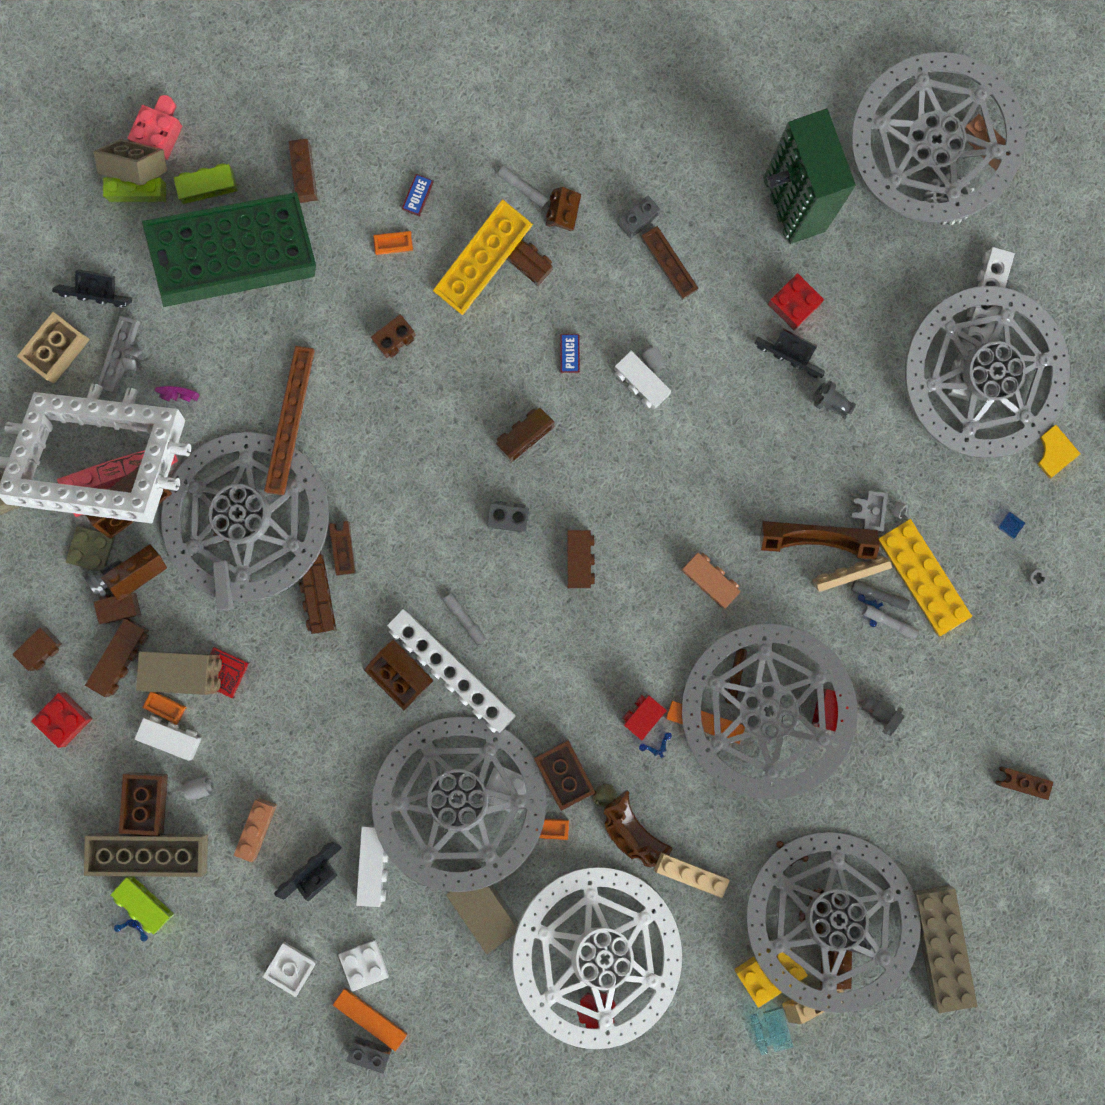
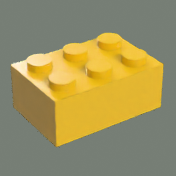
[734,948,808,1008]

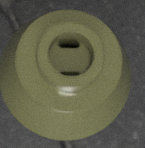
[592,784,617,808]

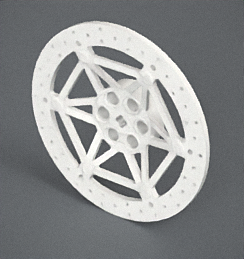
[512,867,682,1049]

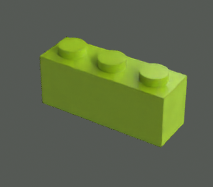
[174,163,238,204]
[103,177,166,202]
[111,876,174,935]

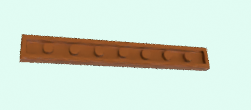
[264,346,315,495]

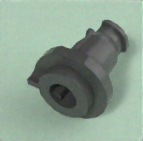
[813,381,856,420]
[81,558,122,597]
[861,695,905,736]

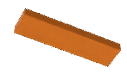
[666,701,745,744]
[333,988,407,1052]

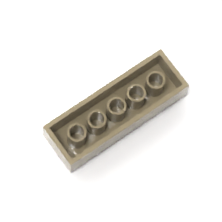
[84,833,208,877]
[913,885,978,1013]

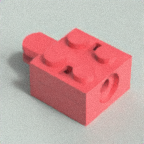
[127,95,182,160]

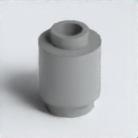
[640,345,666,374]
[183,776,214,800]

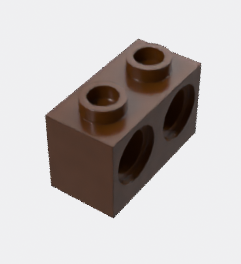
[371,314,416,358]

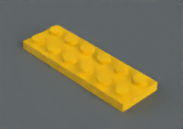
[433,199,533,315]
[879,519,973,637]

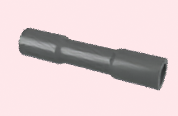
[851,580,910,611]

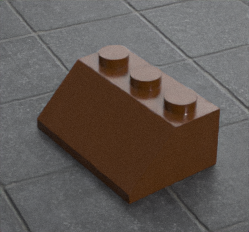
[496,407,555,463]
[364,639,434,711]

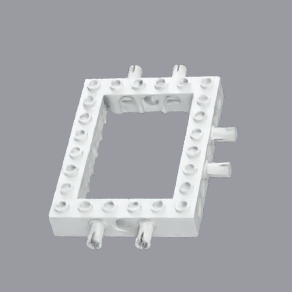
[0,384,191,523]

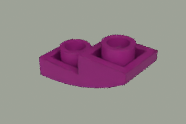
[154,386,200,402]

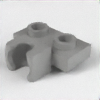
[849,491,888,532]

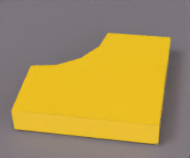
[1037,425,1081,479]

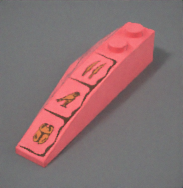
[57,450,178,517]

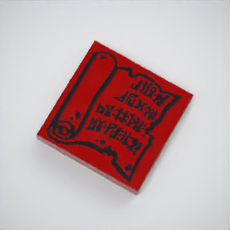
[210,647,249,698]

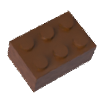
[534,739,596,811]
[119,772,168,836]

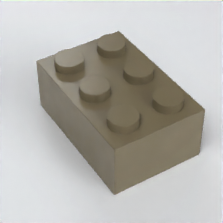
[93,139,167,185]

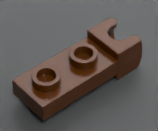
[329,521,356,576]
[995,766,1053,800]

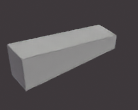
[213,561,234,611]

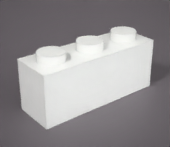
[614,350,671,409]
[135,715,201,761]

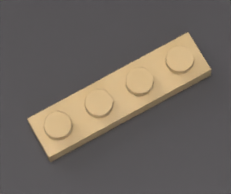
[812,556,892,592]
[654,852,730,898]

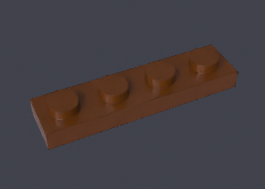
[641,226,699,300]

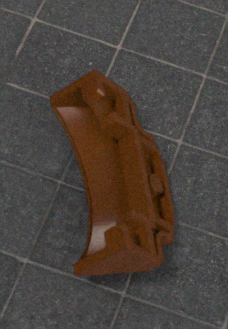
[604,790,673,868]

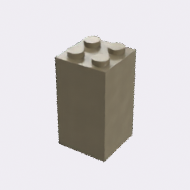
[136,651,222,695]
[446,866,519,954]

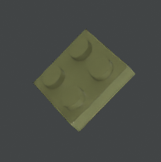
[66,526,115,571]

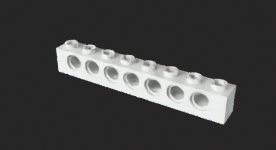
[947,247,1015,401]
[387,609,516,733]

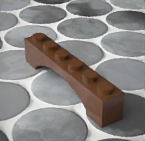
[760,521,880,560]

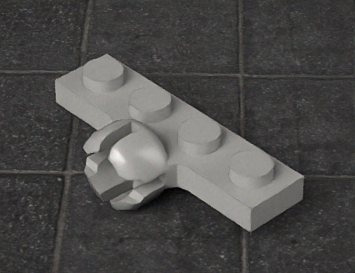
[98,316,144,394]

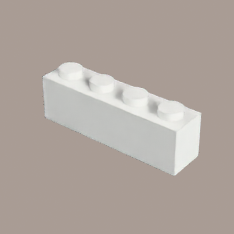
[356,824,389,907]

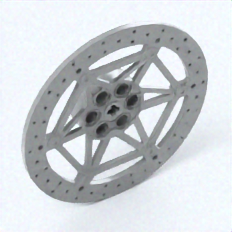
[852,52,1026,222]
[905,286,1070,457]
[161,432,329,602]
[682,624,858,799]
[372,717,546,892]
[746,832,921,1013]

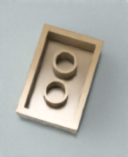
[17,312,90,384]

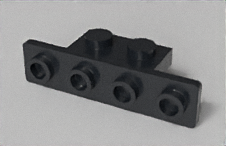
[52,269,132,308]
[754,328,825,378]
[274,841,342,901]

